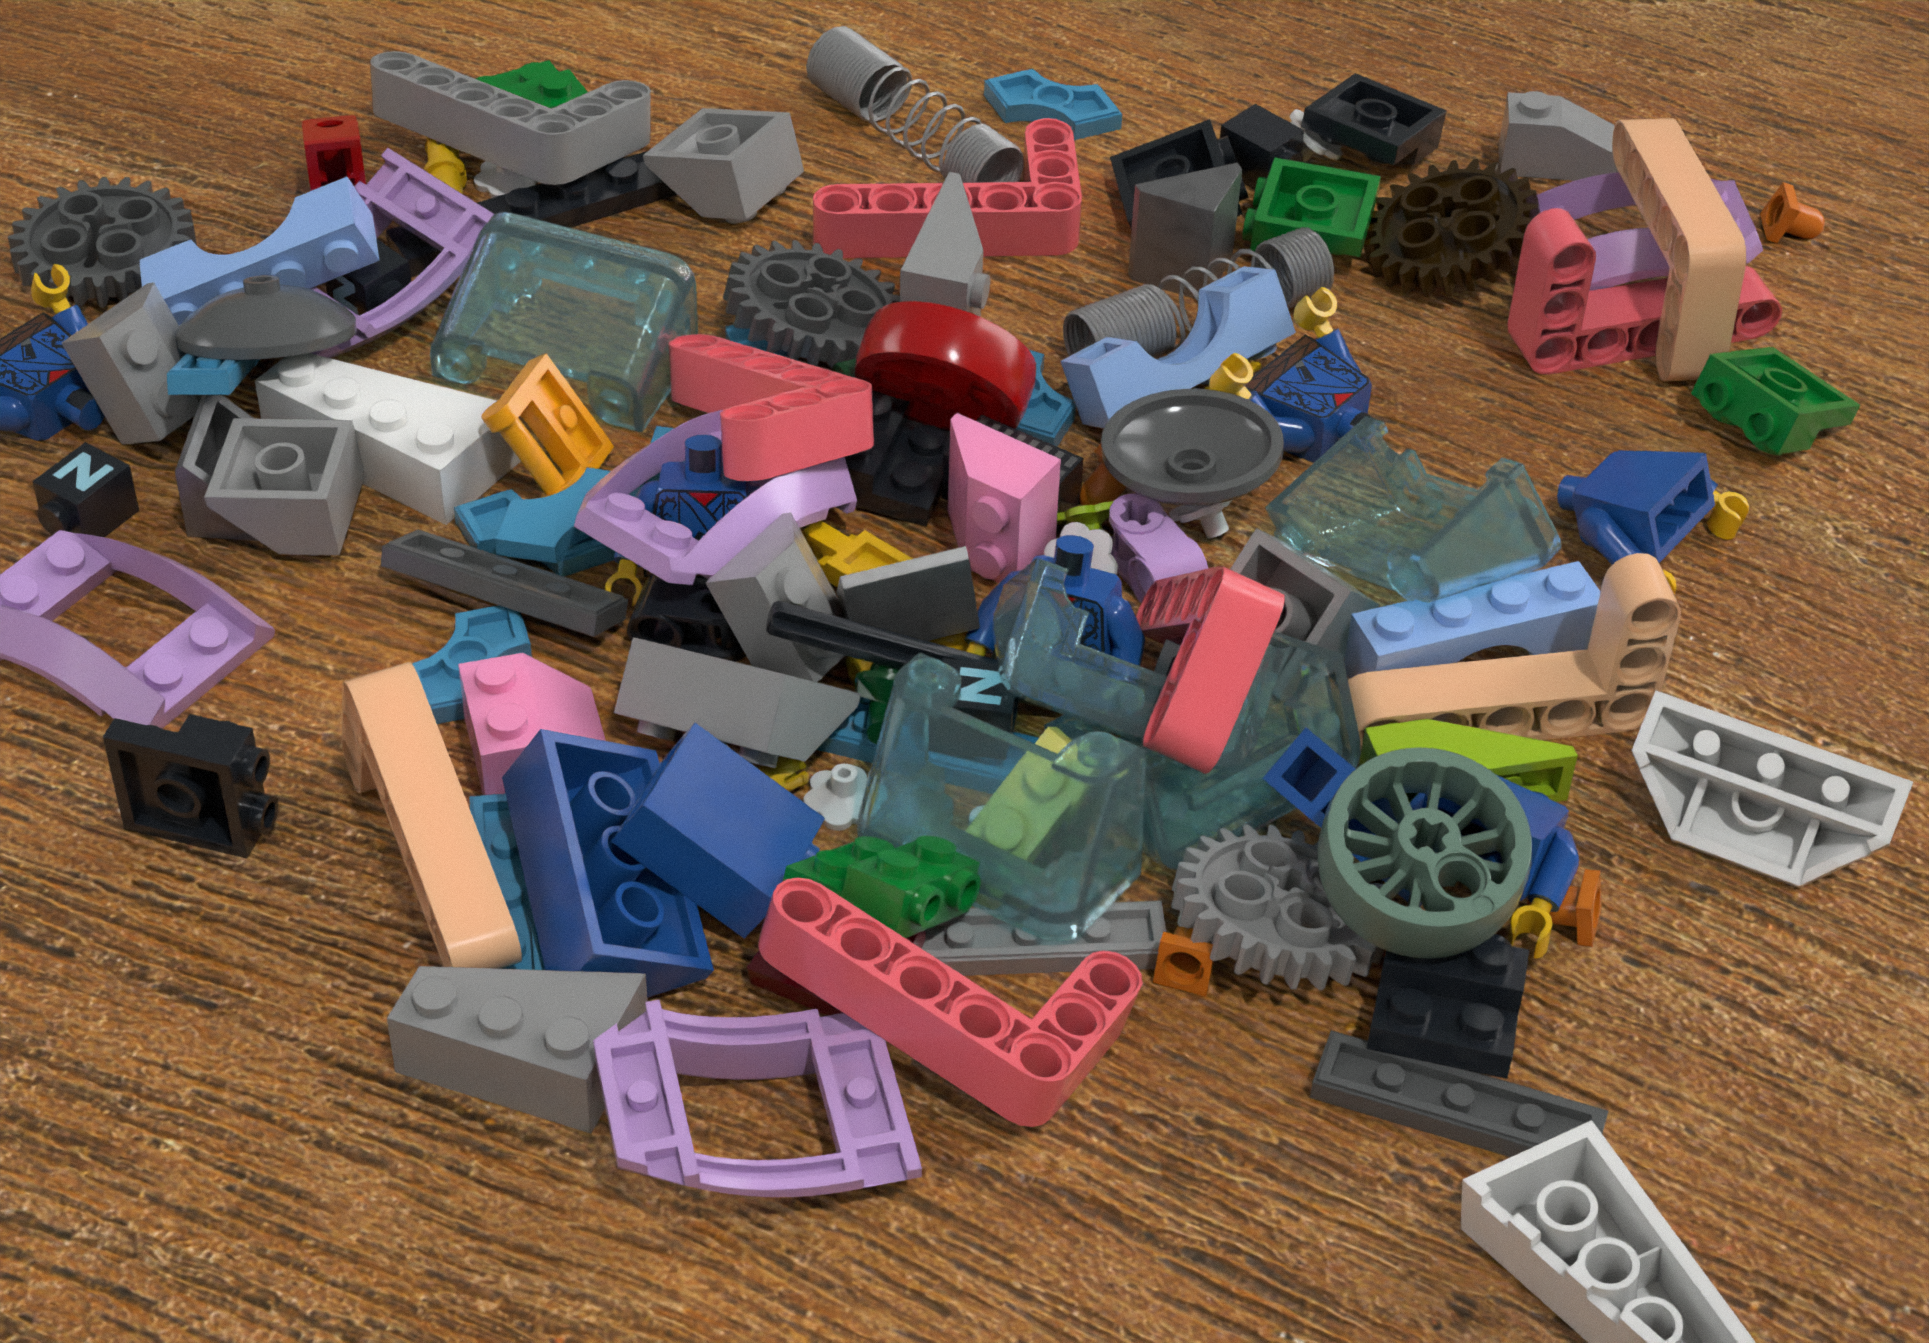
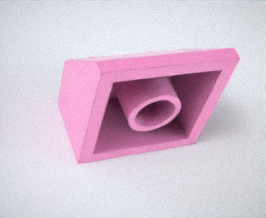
[948,413,1061,583]
[458,653,606,795]

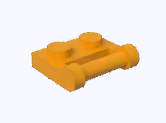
[481,353,614,498]

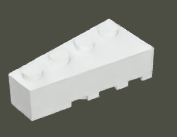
[1461,1120,1756,1343]

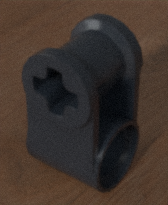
[627,574,746,662]

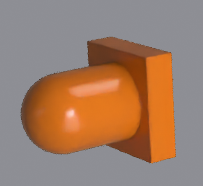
[1760,182,1825,243]
[1079,443,1137,506]
[1527,869,1602,947]
[1153,926,1214,997]

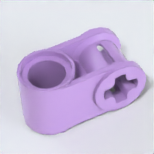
[1109,493,1208,603]

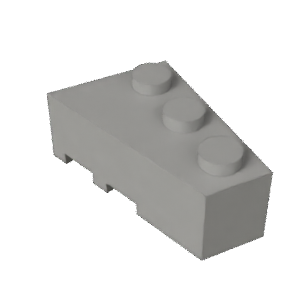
[387,966,648,1134]

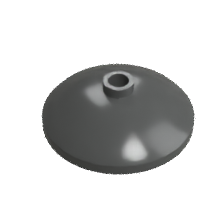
[176,275,357,360]
[1101,389,1284,506]

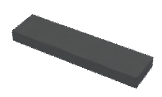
[380,529,628,637]
[1310,1030,1608,1157]

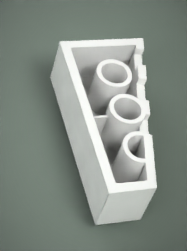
[255,353,521,525]

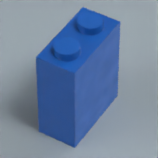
[611,722,825,939]

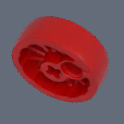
[855,301,1036,431]

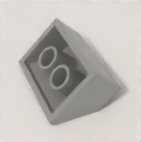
[614,637,861,768]

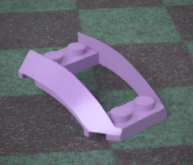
[310,148,504,358]
[1537,172,1763,291]
[574,410,857,585]
[0,530,275,729]
[593,1000,922,1197]

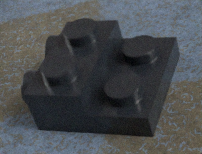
[1301,73,1447,166]
[1110,119,1249,230]
[845,391,950,527]
[103,714,278,858]
[1366,934,1529,1079]

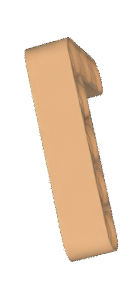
[1612,118,1746,382]
[1338,553,1681,754]
[341,662,522,969]

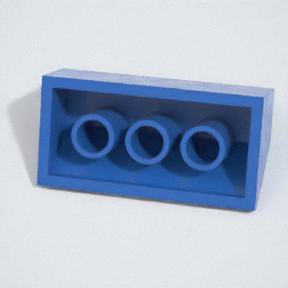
[502,729,714,998]

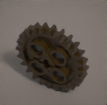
[1363,159,1541,297]

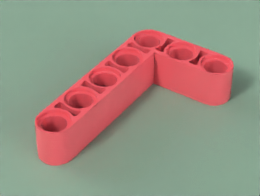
[813,118,1082,258]
[1507,208,1782,374]
[668,334,874,481]
[1136,566,1285,774]
[758,878,1142,1127]

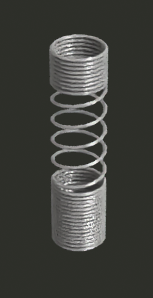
[806,26,1024,183]
[1063,227,1334,358]

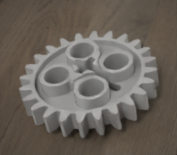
[1171,824,1385,990]

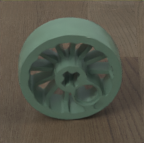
[1317,747,1532,958]

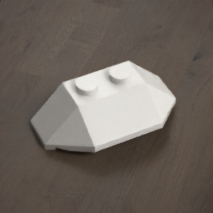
[1632,690,1913,888]

